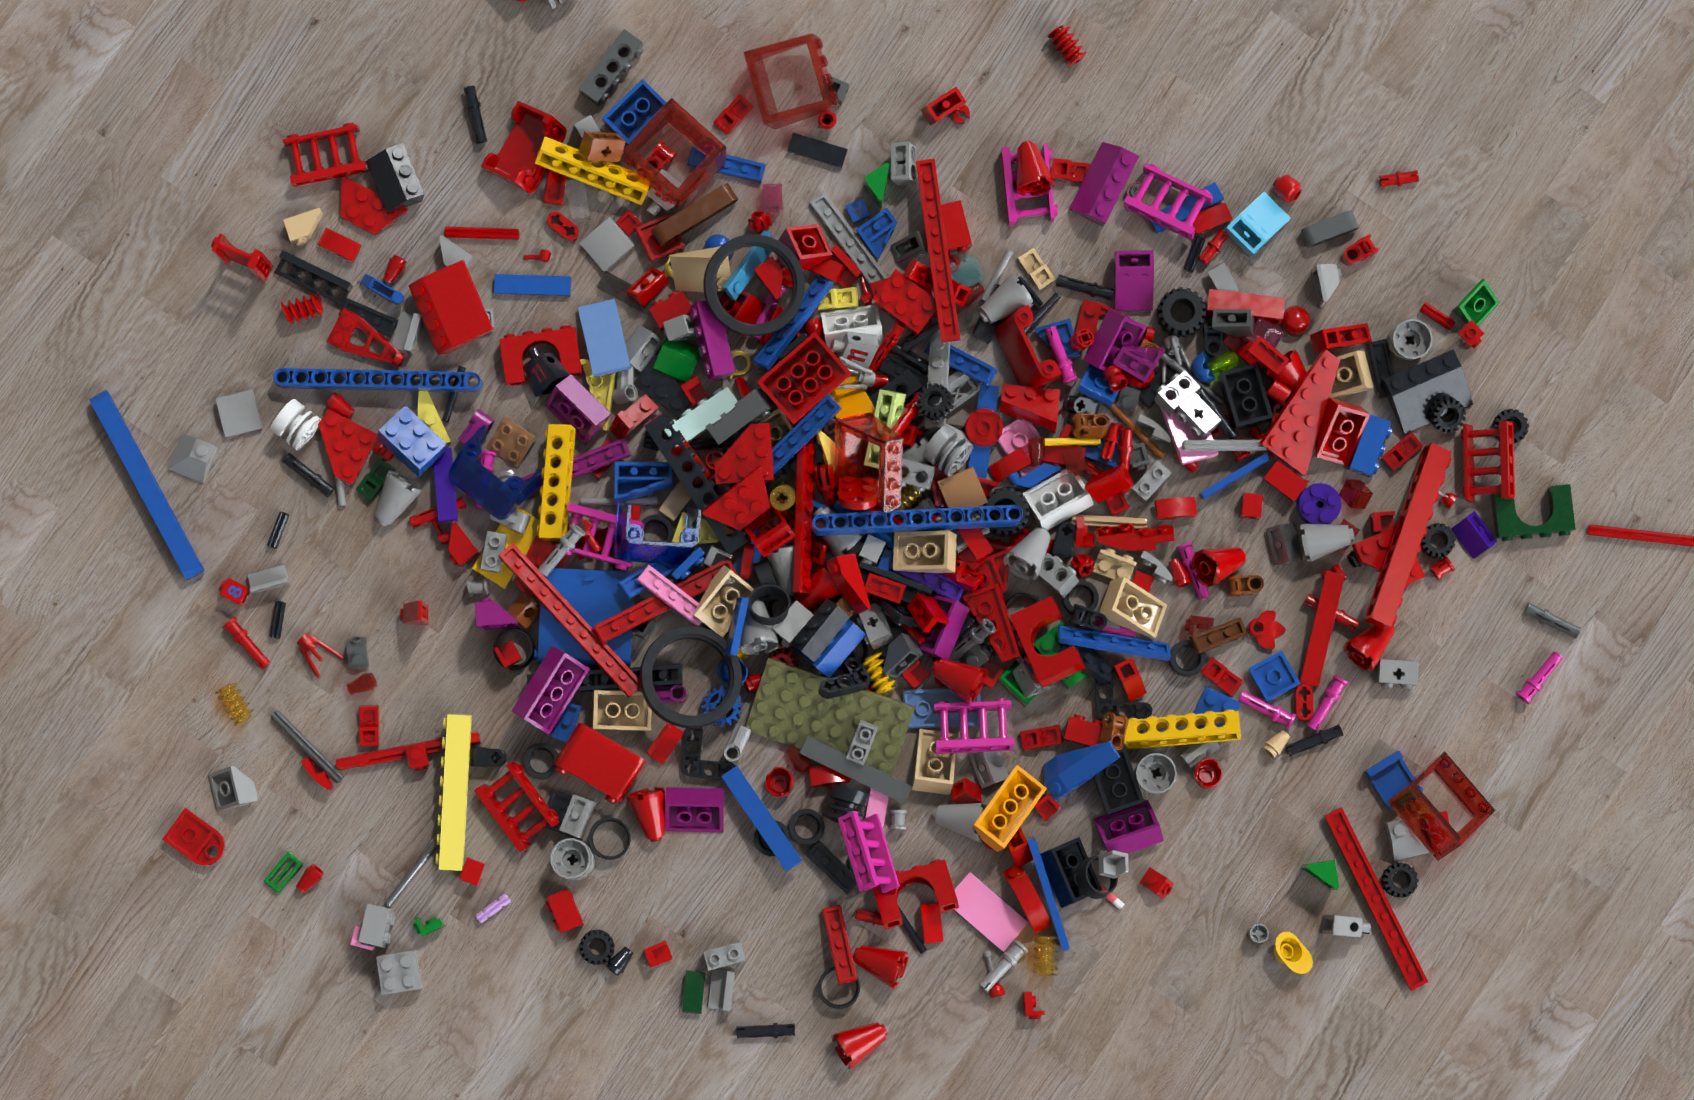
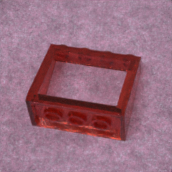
[744,33,839,130]
[623,98,726,207]
[834,412,903,513]
[1387,751,1496,861]

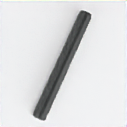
[271,710,344,783]

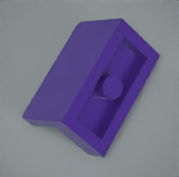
[1451,511,1498,559]

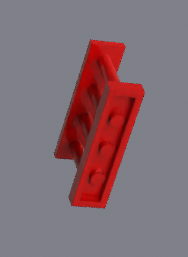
[282,123,368,187]
[211,233,274,283]
[1461,421,1515,502]
[474,761,560,852]

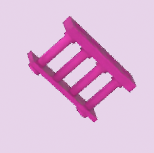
[1001,143,1058,226]
[1124,163,1213,241]
[556,503,645,571]
[934,698,1014,754]
[838,811,900,893]

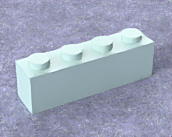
[664,387,738,447]

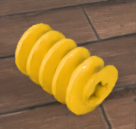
[863,652,897,695]

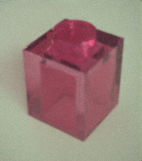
[763,183,783,213]
[1253,318,1284,348]

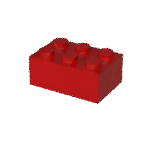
[872,269,937,336]

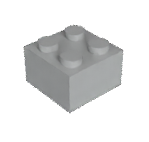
[358,904,396,948]
[376,950,423,995]

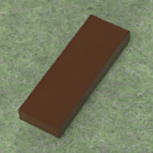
[1189,618,1248,655]

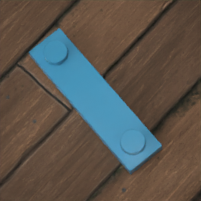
[722,230,773,300]

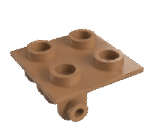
[486,416,536,468]

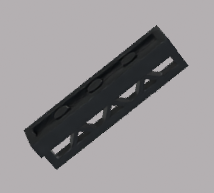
[274,250,353,306]
[859,561,933,604]

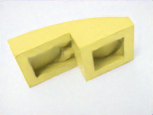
[818,287,859,310]

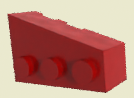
[1000,384,1060,434]

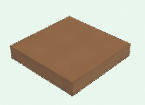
[937,467,988,517]

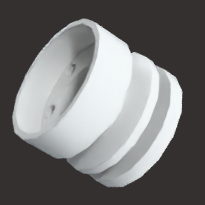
[270,399,321,450]

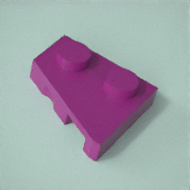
[1113,346,1165,383]

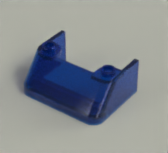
[449,425,542,520]
[614,502,702,565]

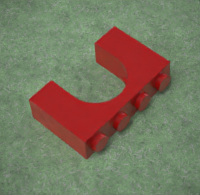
[499,325,583,386]
[1010,596,1085,688]
[873,859,959,930]

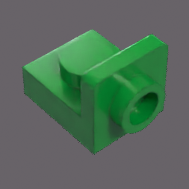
[413,917,445,936]

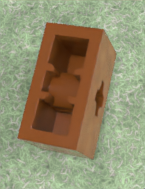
[579,131,626,163]

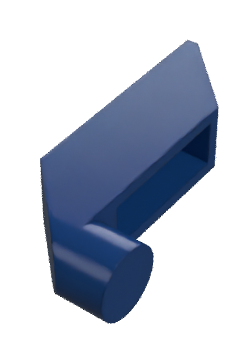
[360,274,405,305]
[1007,463,1061,489]

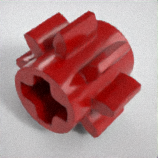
[748,210,772,234]
[1070,553,1095,578]

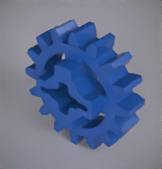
[701,685,743,727]

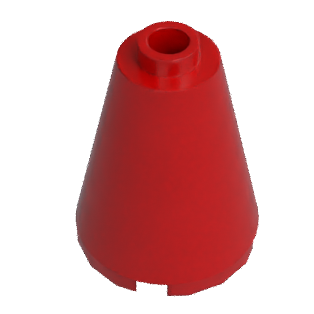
[1017,141,1055,196]
[1265,349,1307,395]
[1192,547,1246,587]
[793,562,842,610]
[1343,625,1395,672]
[932,658,988,705]
[626,787,665,842]
[853,945,909,989]
[831,1022,888,1070]

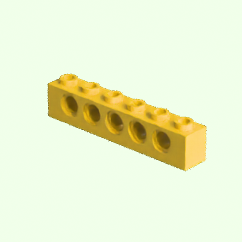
[535,137,651,205]
[537,424,576,541]
[1124,710,1241,750]

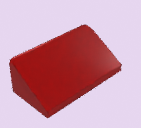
[626,267,668,307]
[920,903,944,944]

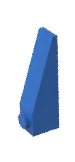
[1043,741,1120,801]

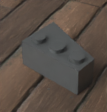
[705,389,775,445]

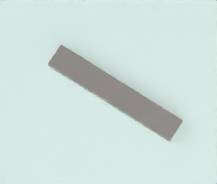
[809,191,888,286]

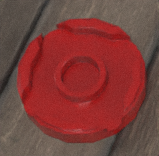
[965,408,1003,447]

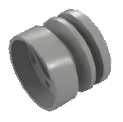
[1387,319,1433,361]
[923,425,973,477]
[1136,753,1177,794]
[550,838,595,881]

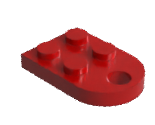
[838,476,878,510]
[516,535,569,598]
[162,808,225,866]

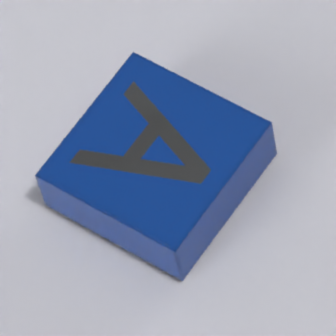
[845,198,870,224]

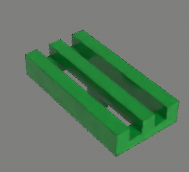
[263,851,304,893]

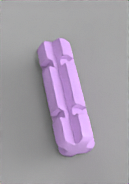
[476,894,511,923]

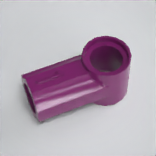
[458,409,494,449]
[654,685,688,703]

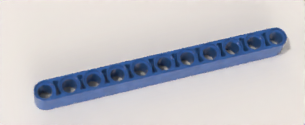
[273,368,483,392]
[89,390,204,580]
[812,505,1023,536]

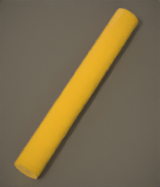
[1043,438,1101,446]

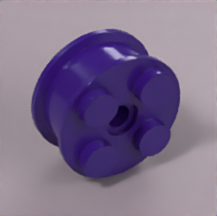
[1297,483,1341,524]

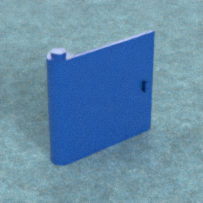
[534,568,635,668]

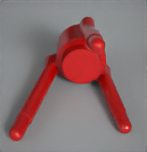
[297,633,345,678]

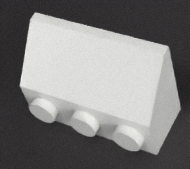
[821,304,883,353]
[1022,466,1094,531]

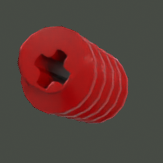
[1048,25,1086,68]
[281,292,323,325]

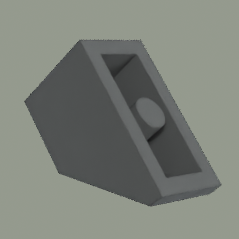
[1212,309,1254,337]
[883,633,923,679]

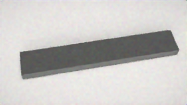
[799,735,912,804]

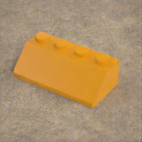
[973,765,1047,852]

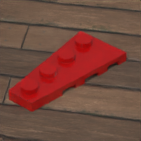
[962,583,1022,663]

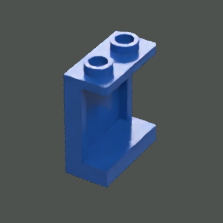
[1364,751,1423,812]

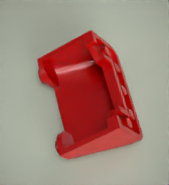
[481,101,567,193]
[995,305,1062,388]
[552,723,646,804]

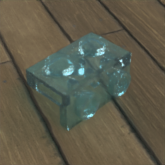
[950,256,986,287]

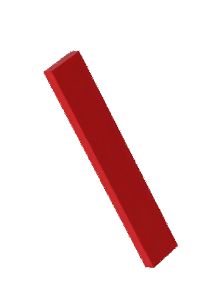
[1300,570,1345,687]

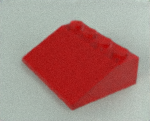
[408,260,494,355]
[757,332,852,425]

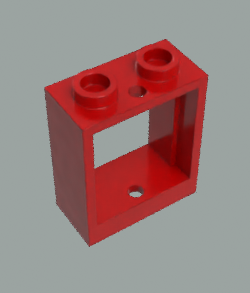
[744,499,795,557]

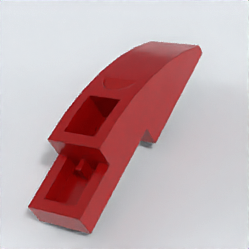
[1096,523,1175,551]

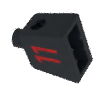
[525,347,569,397]

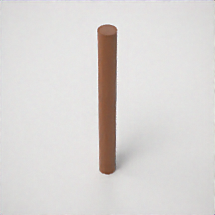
[1106,403,1165,459]

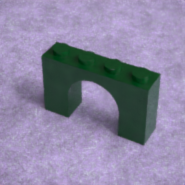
[1491,484,1576,542]

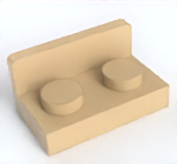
[1092,547,1137,580]

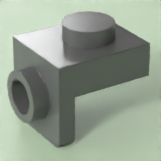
[1116,383,1141,412]
[1130,442,1151,472]
[346,636,369,668]
[961,641,995,667]

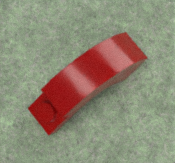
[903,259,972,306]
[1003,865,1052,934]

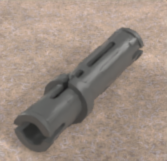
[1524,602,1581,639]

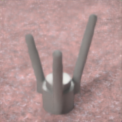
[1161,336,1191,384]
[836,356,876,390]

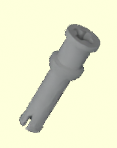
[538,523,586,577]
[979,940,1029,993]

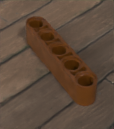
[651,183,738,247]

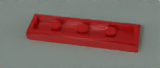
[822,905,857,985]

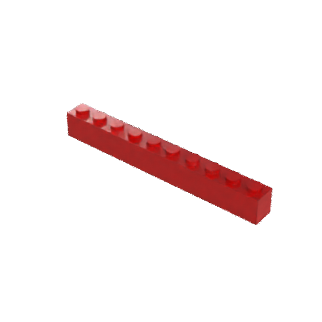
[1364,443,1452,629]

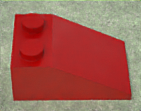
[1315,397,1370,466]

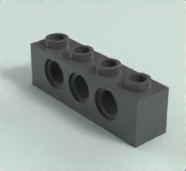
[579,29,644,106]

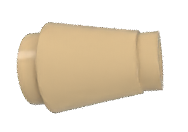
[1262,730,1290,759]

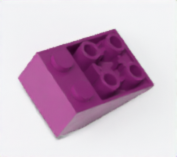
[1114,250,1154,311]

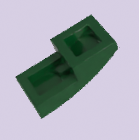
[356,458,396,501]
[682,970,705,1014]

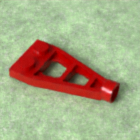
[1076,299,1155,342]
[326,308,406,368]

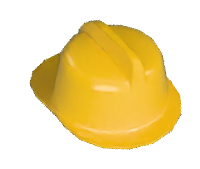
[1273,932,1313,974]

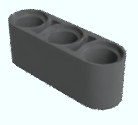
[1301,210,1359,248]

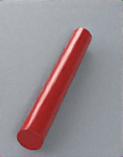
[885,614,925,644]

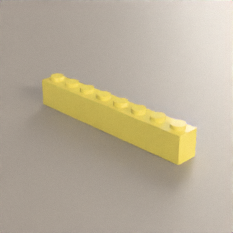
[436,714,472,871]

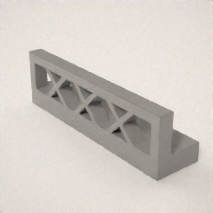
[902,371,979,431]

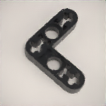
[818,650,871,699]
[1095,676,1153,721]
[682,727,736,780]

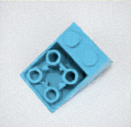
[1224,192,1291,258]

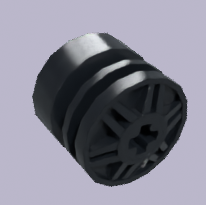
[822,784,869,823]

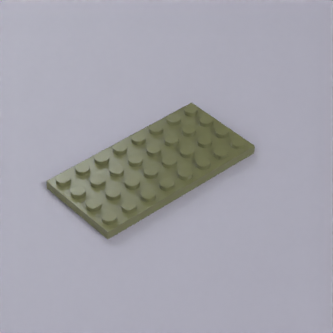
[746,657,915,776]

